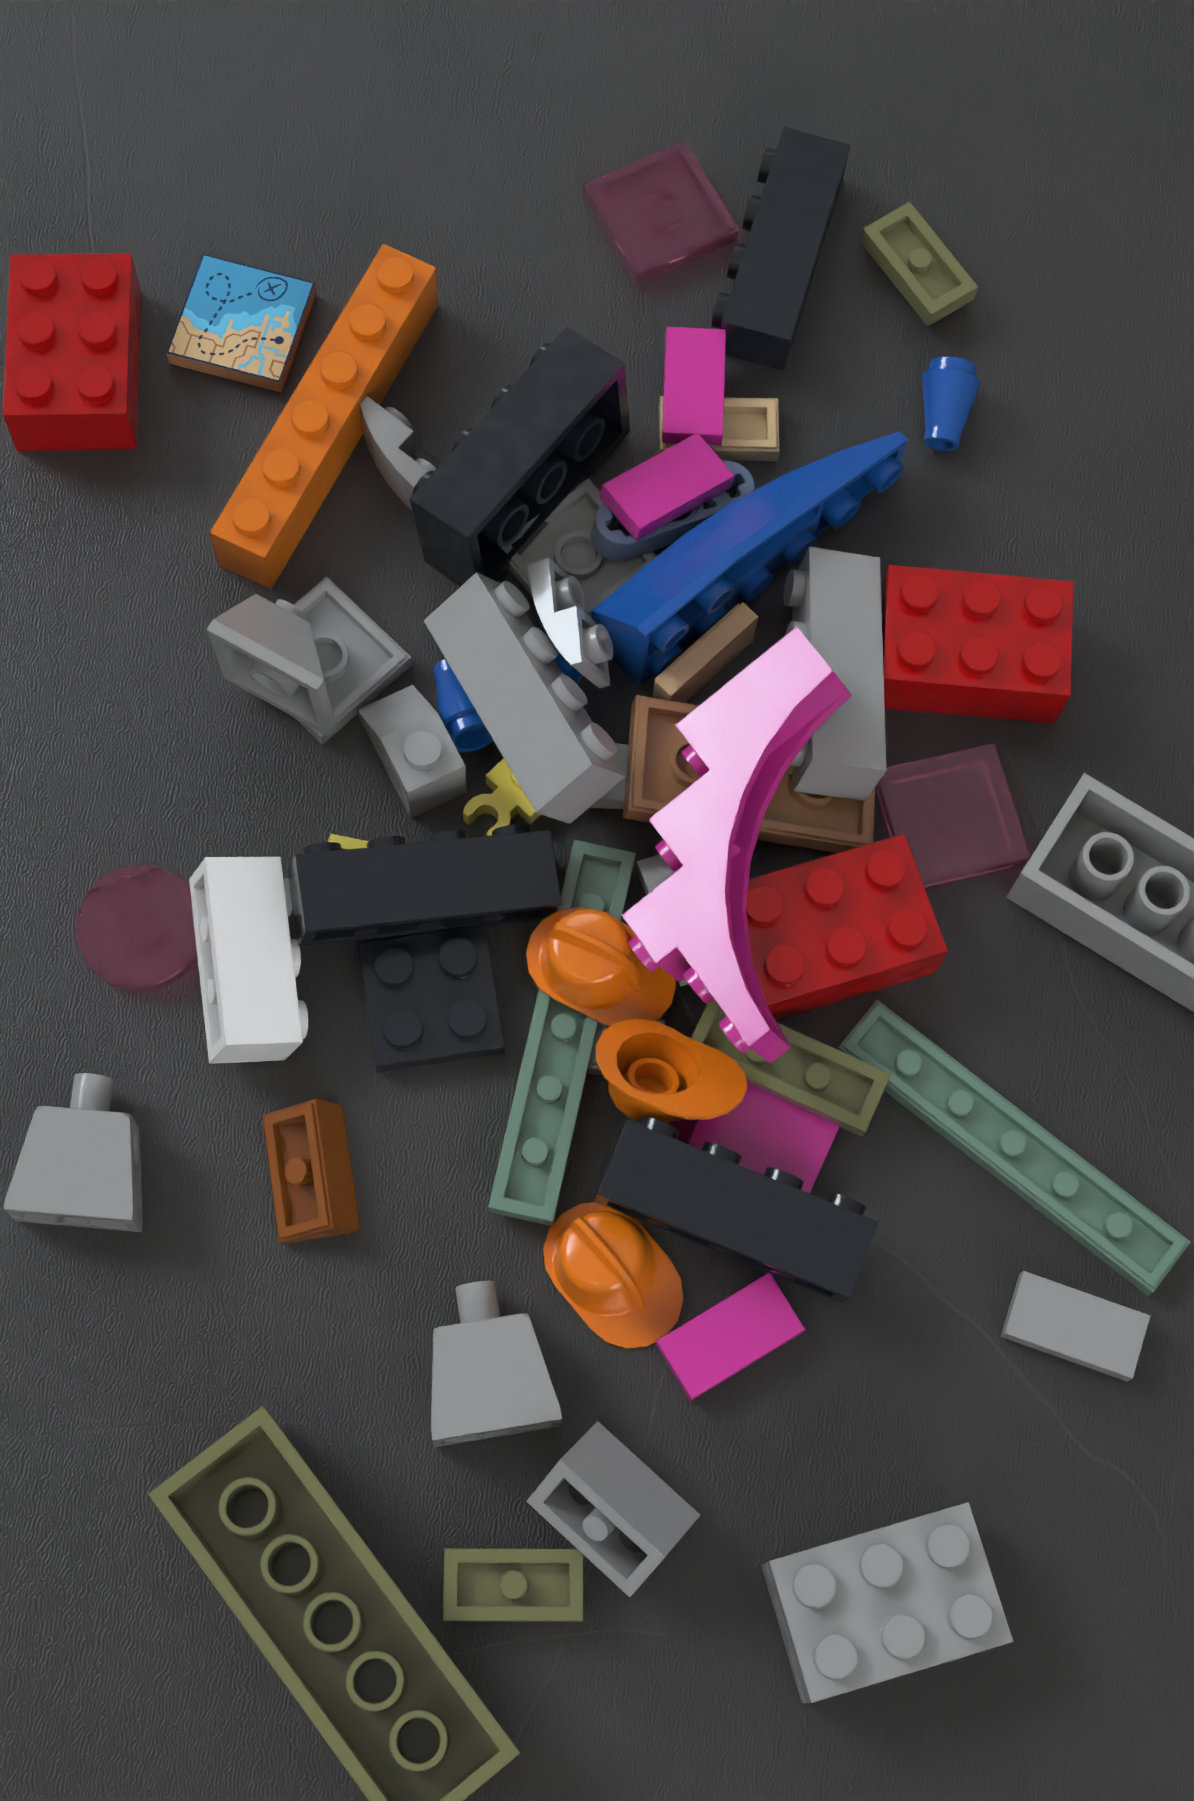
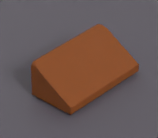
[262,1099,360,1244]

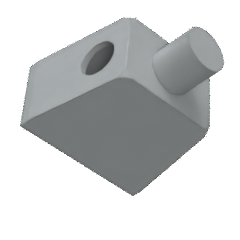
[4,1073,143,1232]
[431,1280,562,1447]

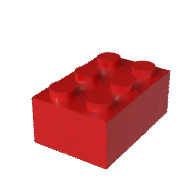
[3,253,141,450]
[881,565,1074,724]
[746,834,948,1021]

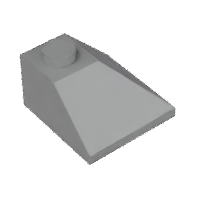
[206,594,336,736]

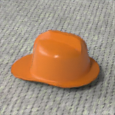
[526,907,676,1027]
[596,1018,748,1123]
[543,1202,684,1349]

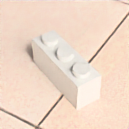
[189,857,308,1064]

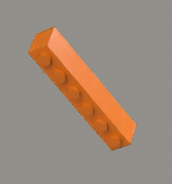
[210,244,438,590]

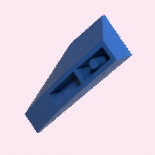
[591,431,908,686]

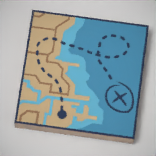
[166,254,317,393]

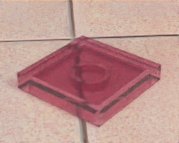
[583,141,739,285]
[876,743,1030,888]

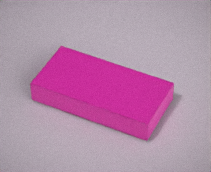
[662,327,726,446]
[599,433,735,541]
[655,1274,805,1402]

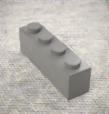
[784,547,886,801]
[424,572,626,824]

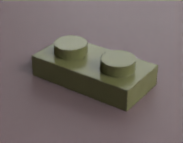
[860,202,978,327]
[443,1548,583,1622]

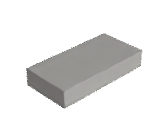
[1000,1271,1151,1382]

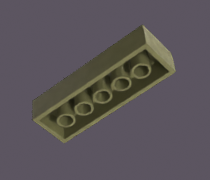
[148,1406,520,1801]

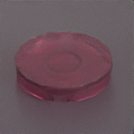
[75,864,198,992]

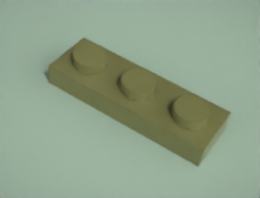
[691,999,891,1137]

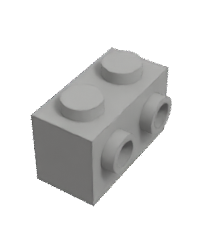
[526,1421,700,1597]

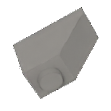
[357,685,467,819]

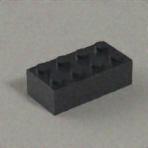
[410,327,630,586]

